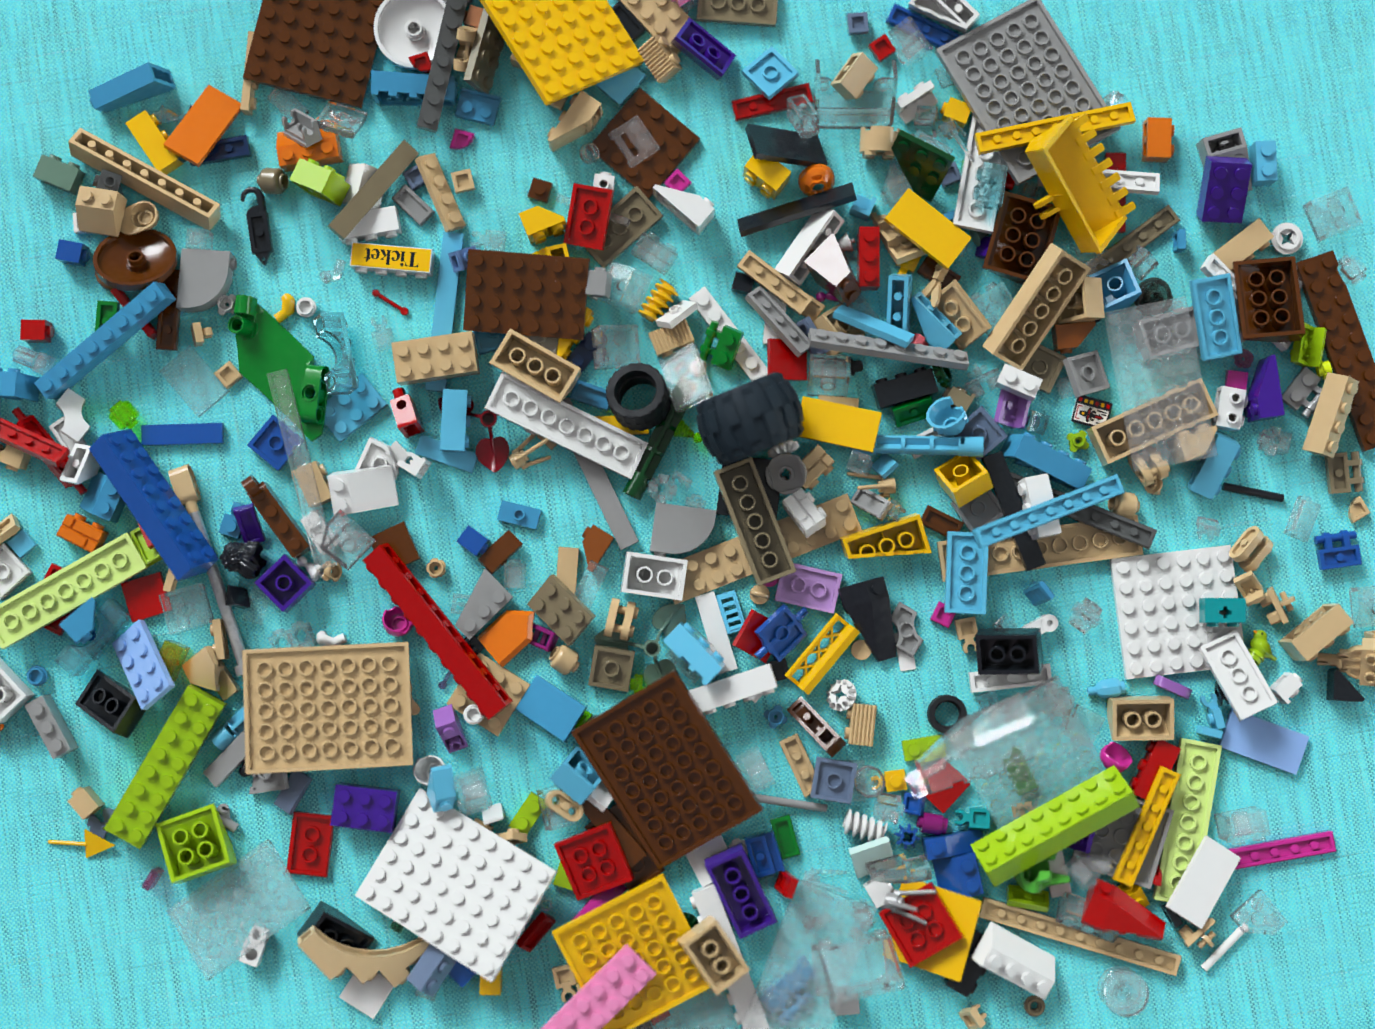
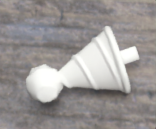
[838,233,855,252]
[296,556,324,582]

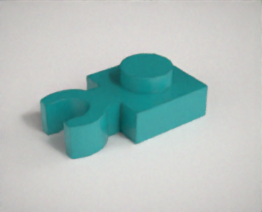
[955,807,990,831]

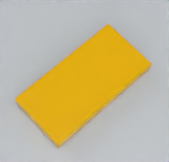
[884,188,972,270]
[798,396,882,453]

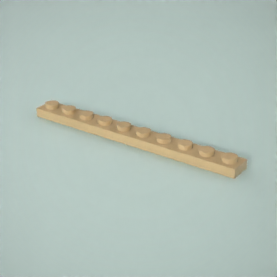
[979,896,1182,976]

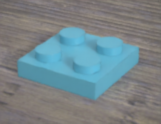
[742,46,799,100]

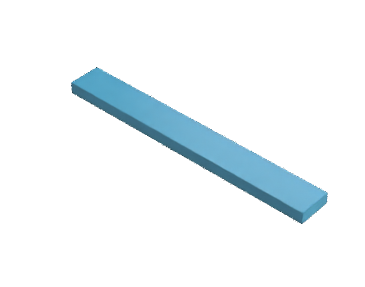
[425,231,464,392]
[972,474,1125,549]

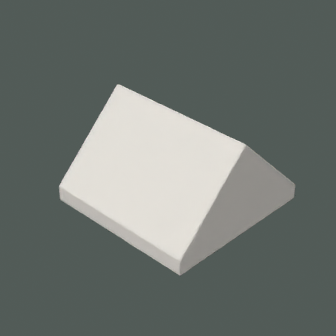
[342,163,384,210]

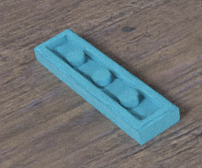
[832,304,915,348]

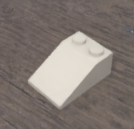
[653,184,715,235]
[327,465,399,516]
[620,551,688,601]

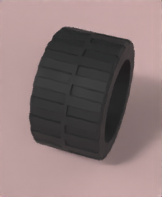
[606,363,671,431]

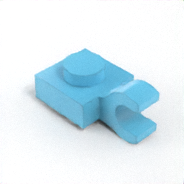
[1200,693,1226,729]

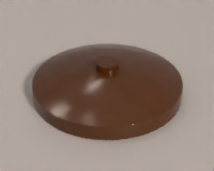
[93,229,177,291]

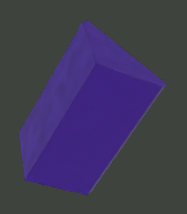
[670,17,736,80]

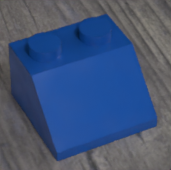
[932,851,984,897]

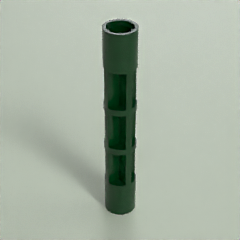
[623,377,698,501]

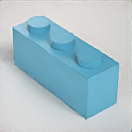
[886,274,912,332]
[440,389,471,452]

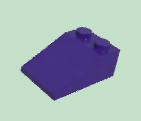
[1244,355,1285,423]

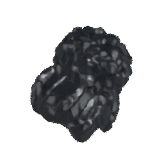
[220,541,267,579]

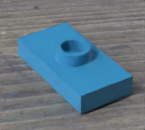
[497,500,542,530]

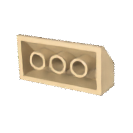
[489,329,581,403]

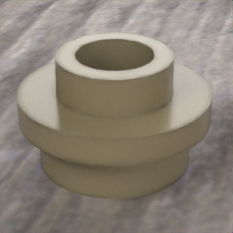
[1024,995,1045,1017]

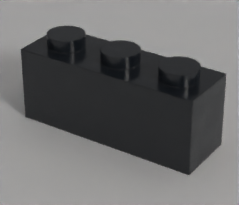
[872,367,938,410]
[943,929,987,998]

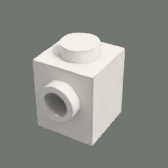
[593,172,615,203]
[863,874,894,909]

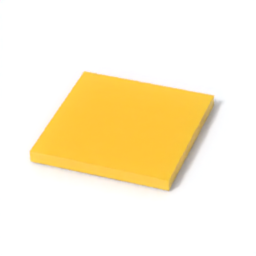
[882,876,983,982]

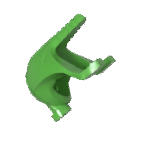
[1014,853,1071,893]

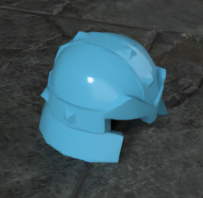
[926,396,969,437]

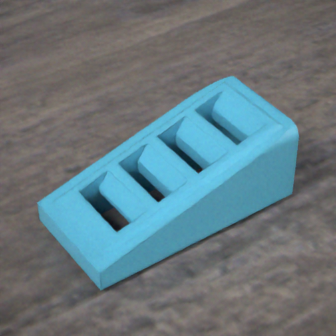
[716,590,745,634]

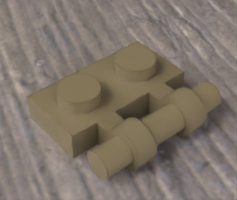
[1325,451,1365,494]

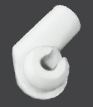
[316,631,347,646]

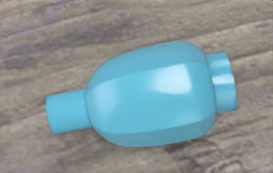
[1087,678,1126,698]

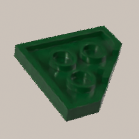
[891,130,955,202]

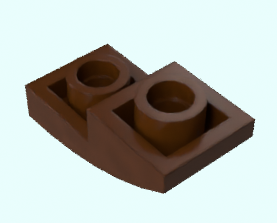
[478,530,523,574]

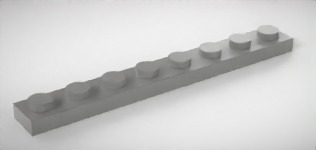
[808,328,969,371]

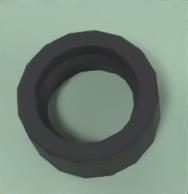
[927,695,967,734]

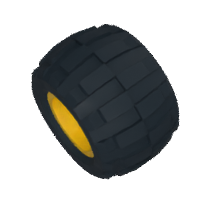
[696,372,804,465]

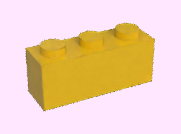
[125,110,183,175]

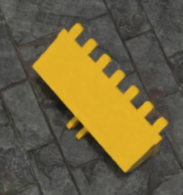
[1025,113,1136,254]

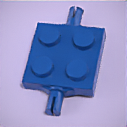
[754,604,809,662]

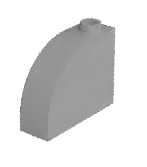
[176,248,237,313]
[650,502,717,557]

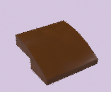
[369,521,421,565]

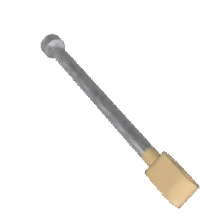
[168,464,246,677]

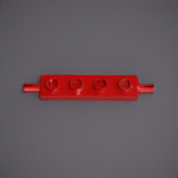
[12,407,88,495]

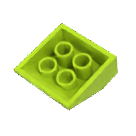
[155,803,237,884]

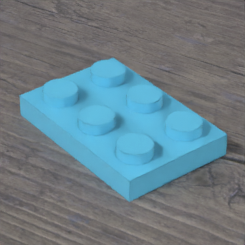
[324,373,388,442]

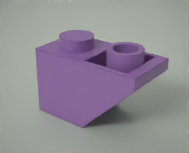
[433,704,468,753]

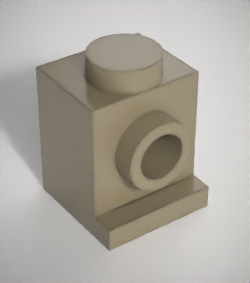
[942,386,976,412]

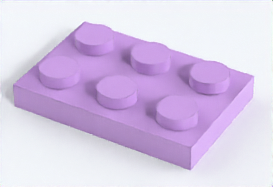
[774,563,843,614]

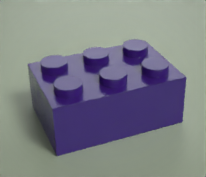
[1196,156,1252,223]
[330,782,400,833]

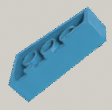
[1001,432,1092,490]

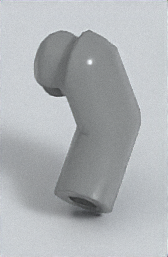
[217,804,239,833]

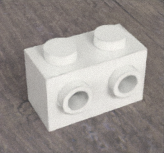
[1210,386,1248,432]

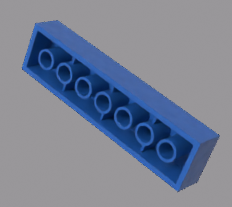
[89,429,219,581]

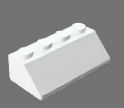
[971,922,1055,1000]

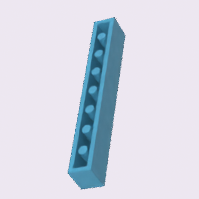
[34,282,176,399]

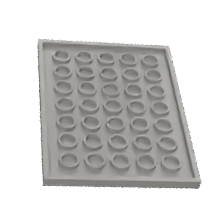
[935,0,1121,186]

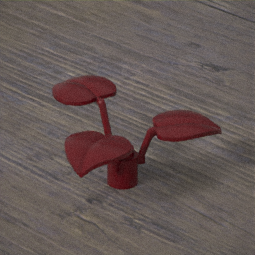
[438,394,509,473]

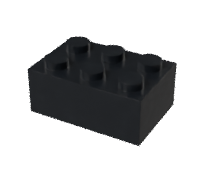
[975,628,1043,675]

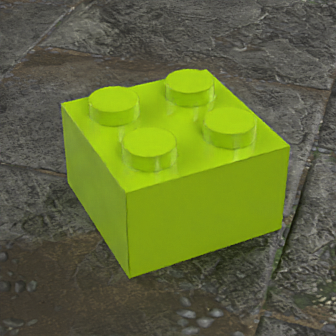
[289,158,351,207]

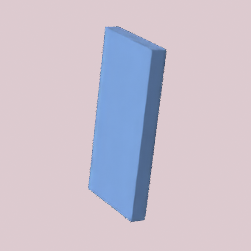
[1218,708,1309,775]

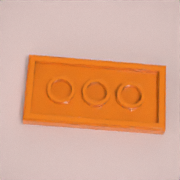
[163,85,241,167]

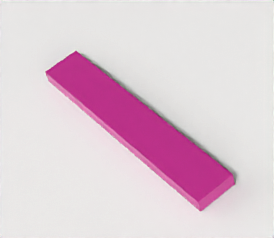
[1228,831,1336,870]

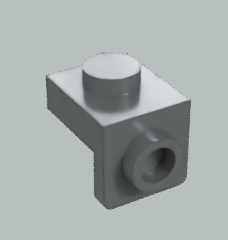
[92,169,122,191]

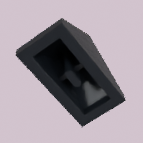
[1326,668,1365,702]

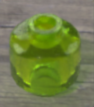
[108,400,139,430]

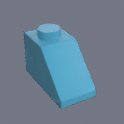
[426,764,456,813]

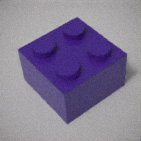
[254,554,316,612]

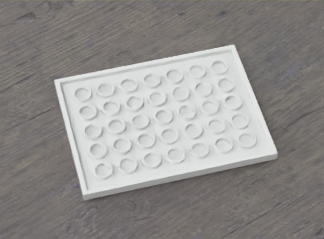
[355,788,557,982]

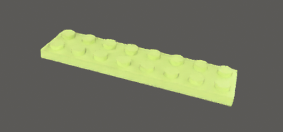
[0,532,149,649]
[1153,738,1222,902]

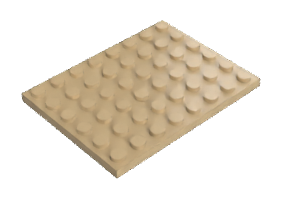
[242,642,413,774]

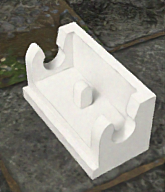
[397,452,432,479]

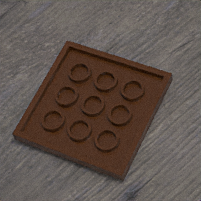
[588,88,700,199]

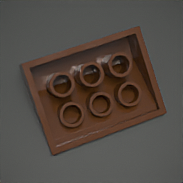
[982,191,1060,285]
[1233,256,1306,342]

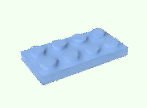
[112,619,175,710]

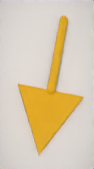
[48,829,115,858]

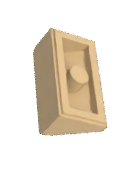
[217,660,241,701]

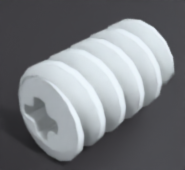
[842,808,888,843]

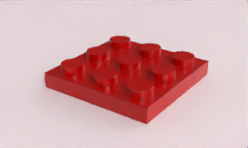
[554,821,634,901]
[879,882,964,968]

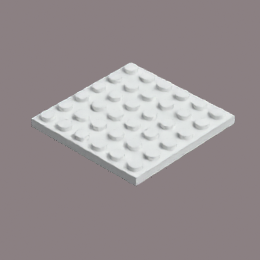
[1109,545,1244,680]

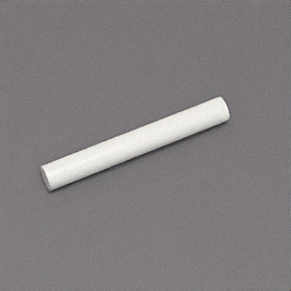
[1201,922,1249,972]

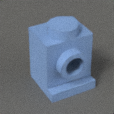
[448,245,479,273]

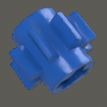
[894,823,920,849]

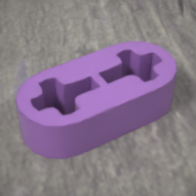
[1153,675,1192,700]

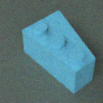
[1187,430,1241,500]
[663,621,725,686]

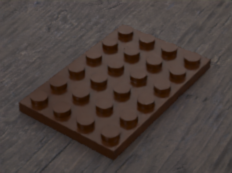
[463,249,590,340]

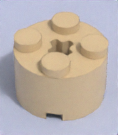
[859,126,901,160]

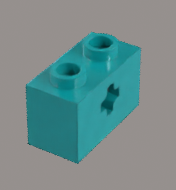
[1199,598,1246,627]

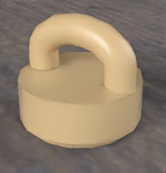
[750,585,770,604]

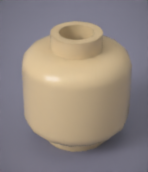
[1108,492,1140,518]
[549,645,580,675]

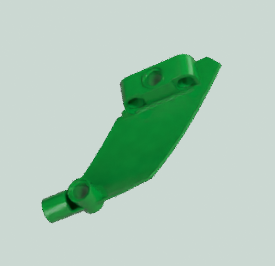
[228,295,330,441]

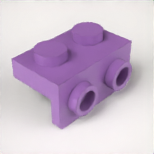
[994,389,1031,429]

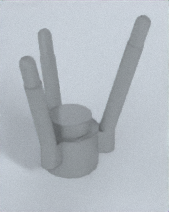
[884,889,937,925]

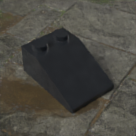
[75,669,146,738]
[297,901,375,971]

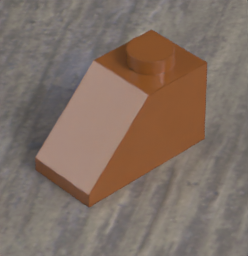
[1051,321,1096,355]
[582,525,614,572]

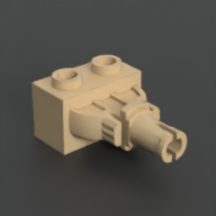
[1317,638,1375,686]

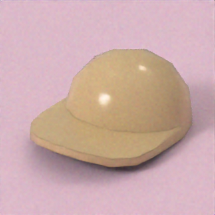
[120,201,159,235]

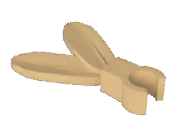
[921,264,949,308]

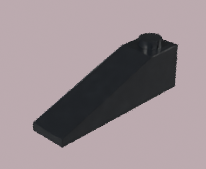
[838,577,897,662]

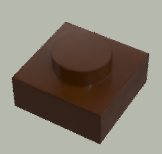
[528,177,553,204]

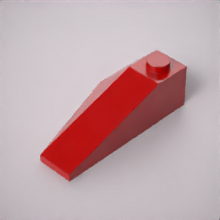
[1081,878,1166,941]

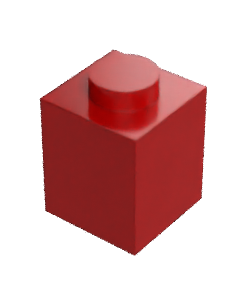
[20,319,54,343]

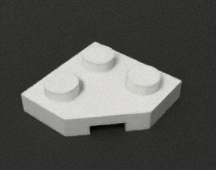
[355,437,399,481]

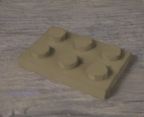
[527,574,595,646]

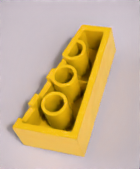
[840,513,932,559]

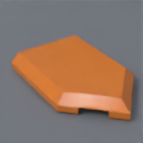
[477,610,535,667]

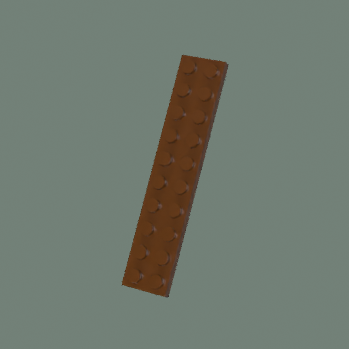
[1296,250,1375,452]

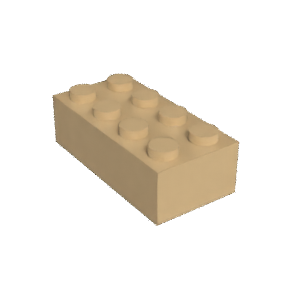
[391,331,480,386]

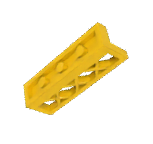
[785,613,860,695]

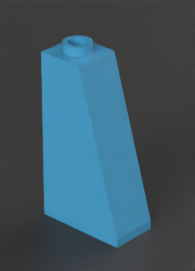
[88,62,176,113]

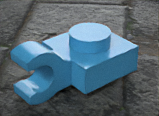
[219,502,245,539]

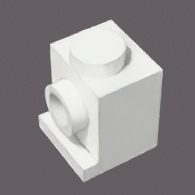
[1270,672,1303,704]

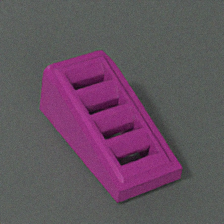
[529,623,559,652]

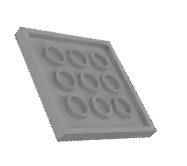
[1070,798,1174,889]

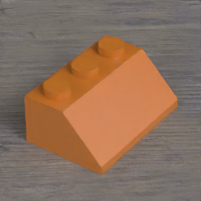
[276,122,343,172]

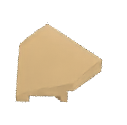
[182,646,224,691]

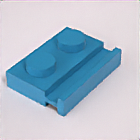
[455,88,501,126]

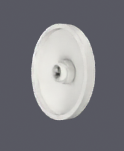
[374,0,446,70]

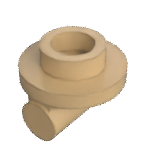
[1144,476,1163,495]

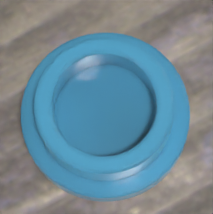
[27,666,48,686]

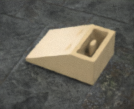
[547,91,603,152]

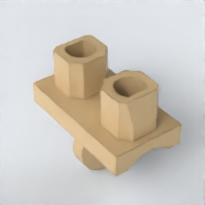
[1260,586,1296,625]
[1178,917,1216,949]

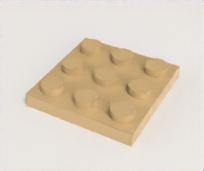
[446,652,530,736]

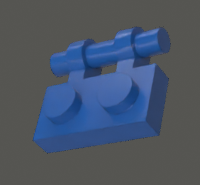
[1314,530,1362,570]

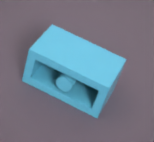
[1248,141,1278,186]

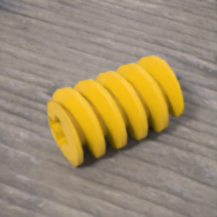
[637,278,679,322]

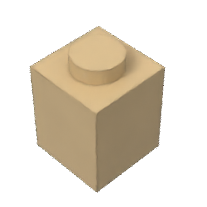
[67,786,105,820]

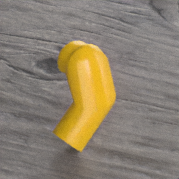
[274,293,295,323]

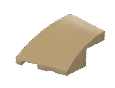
[870,212,926,265]

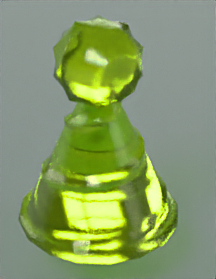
[674,419,702,443]

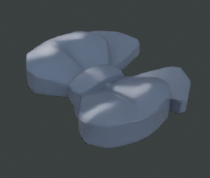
[87,808,114,839]

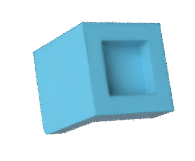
[849,194,877,221]

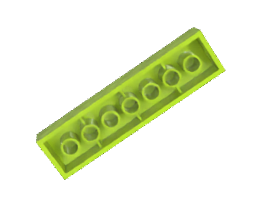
[104,684,228,849]
[970,765,1140,887]

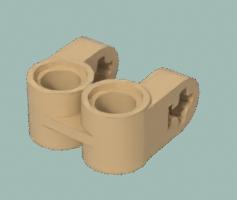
[453,25,478,72]

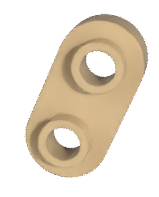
[545,790,584,822]

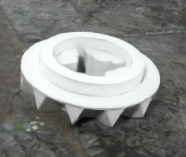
[1271,223,1303,255]
[767,440,799,458]
[826,679,857,711]

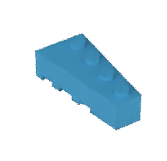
[371,70,457,106]
[0,368,39,402]

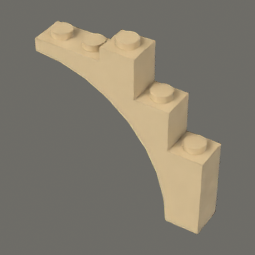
[297,925,430,988]

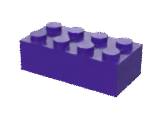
[704,843,777,939]

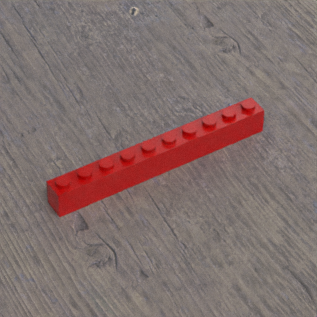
[363,543,513,720]

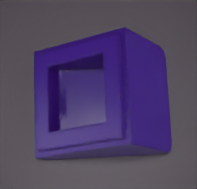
[975,237,991,259]

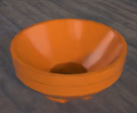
[798,164,835,196]

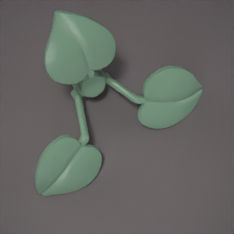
[594,603,686,686]

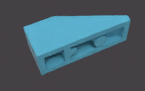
[911,291,963,349]

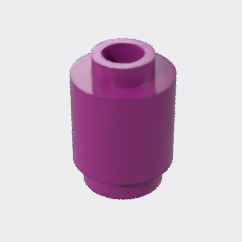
[917,812,948,836]

